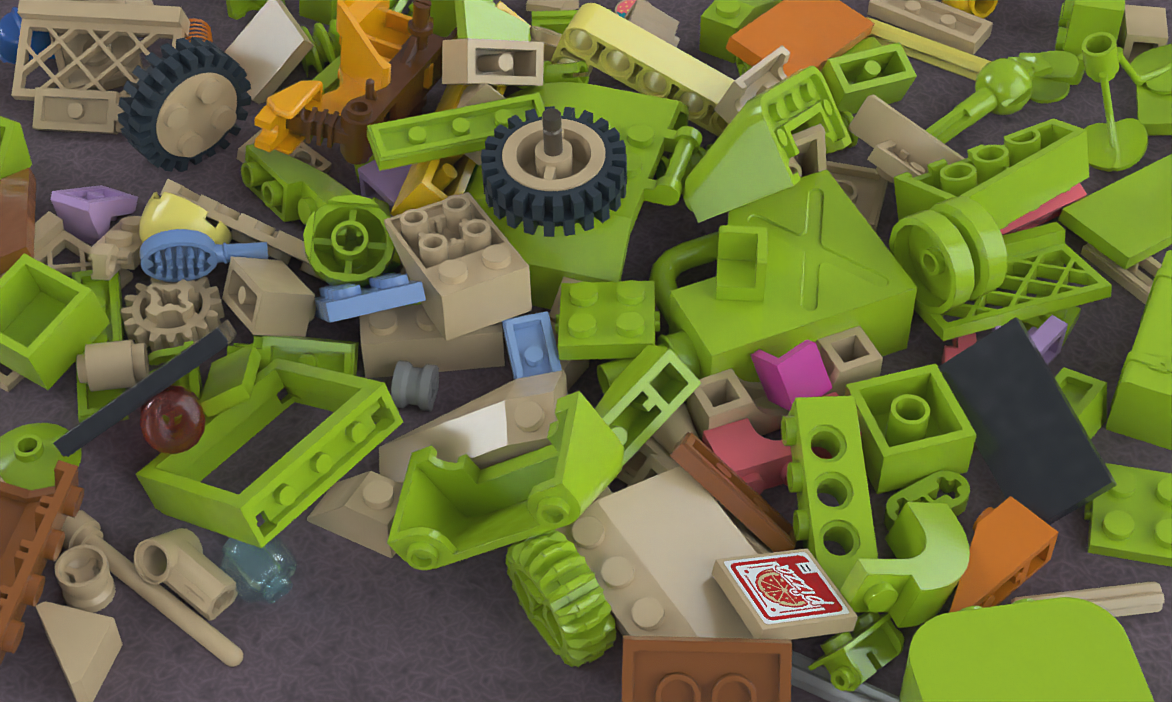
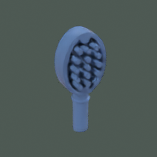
[139,229,268,282]

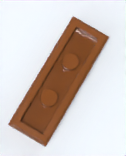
[670,432,797,552]

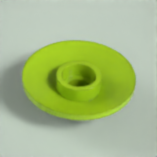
[0,423,82,490]

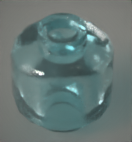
[220,535,297,604]

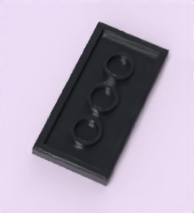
[938,317,1117,525]
[53,319,237,457]

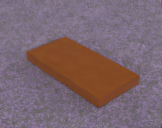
[0,167,37,275]

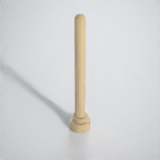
[61,510,243,667]

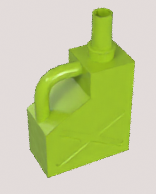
[597,170,918,395]

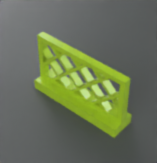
[914,222,1112,341]

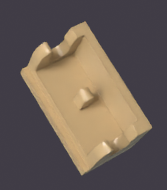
[714,45,802,124]

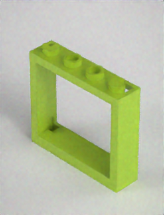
[136,358,403,548]

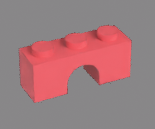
[702,392,862,495]

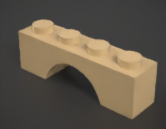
[687,326,883,441]

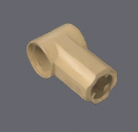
[133,528,240,621]

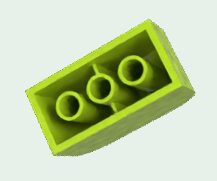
[899,597,1155,702]

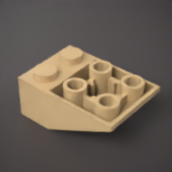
[384,192,532,341]

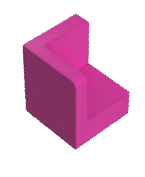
[751,340,833,411]

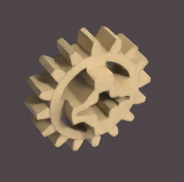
[121,276,224,352]

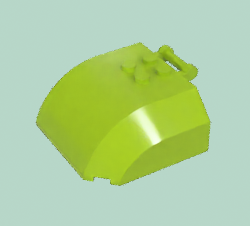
[464,82,702,309]

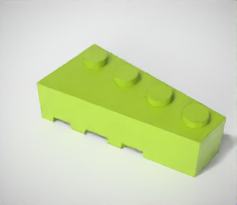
[894,118,1089,230]

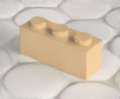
[359,305,505,378]

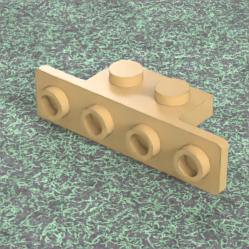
[848,95,965,183]

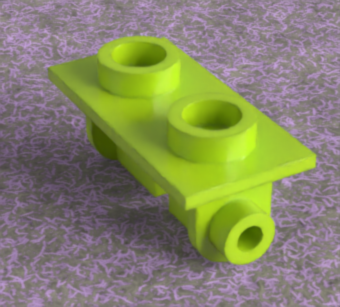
[807,612,904,691]

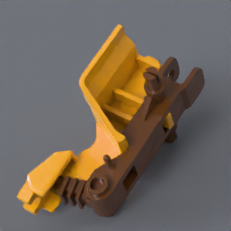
[254,0,458,165]

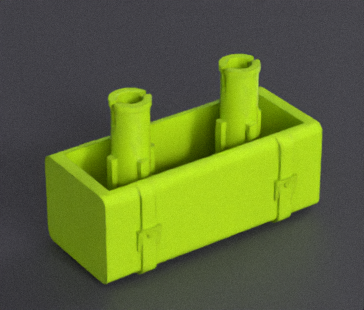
[1106,250,1172,450]

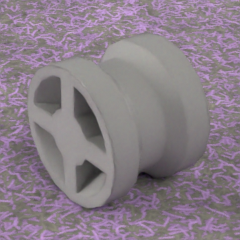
[391,360,439,412]

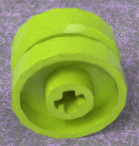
[889,196,1007,314]

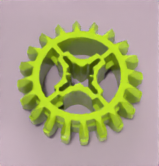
[506,529,616,667]

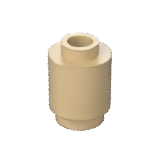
[77,339,150,392]

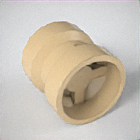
[55,544,116,613]

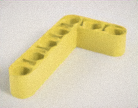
[551,3,735,137]

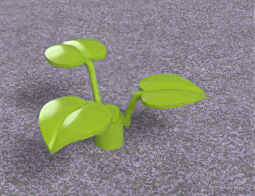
[1008,32,1172,172]

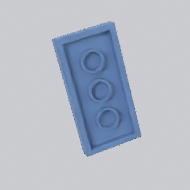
[314,272,426,323]

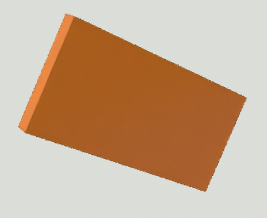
[725,0,875,76]

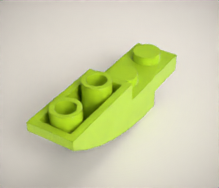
[241,144,353,225]

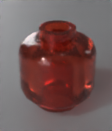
[139,385,206,454]

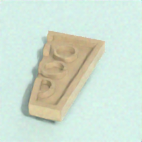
[160,179,324,281]

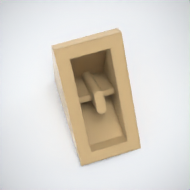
[36,601,123,702]

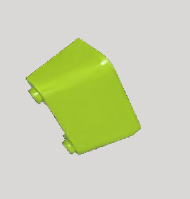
[682,66,852,223]
[387,391,624,570]

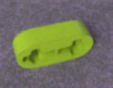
[884,470,970,531]

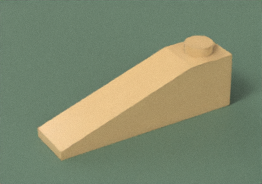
[379,370,567,484]

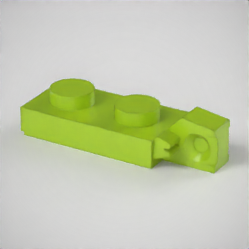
[227,335,359,376]

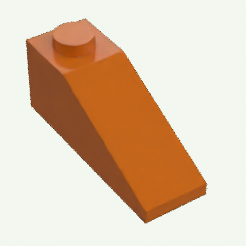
[950,496,1059,612]

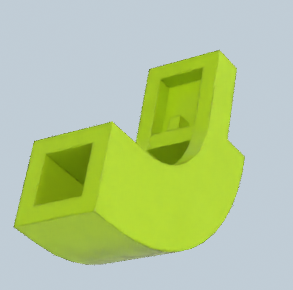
[839,502,970,628]

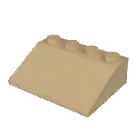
[555,466,757,639]

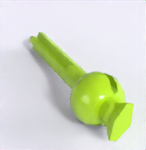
[925,52,1053,144]

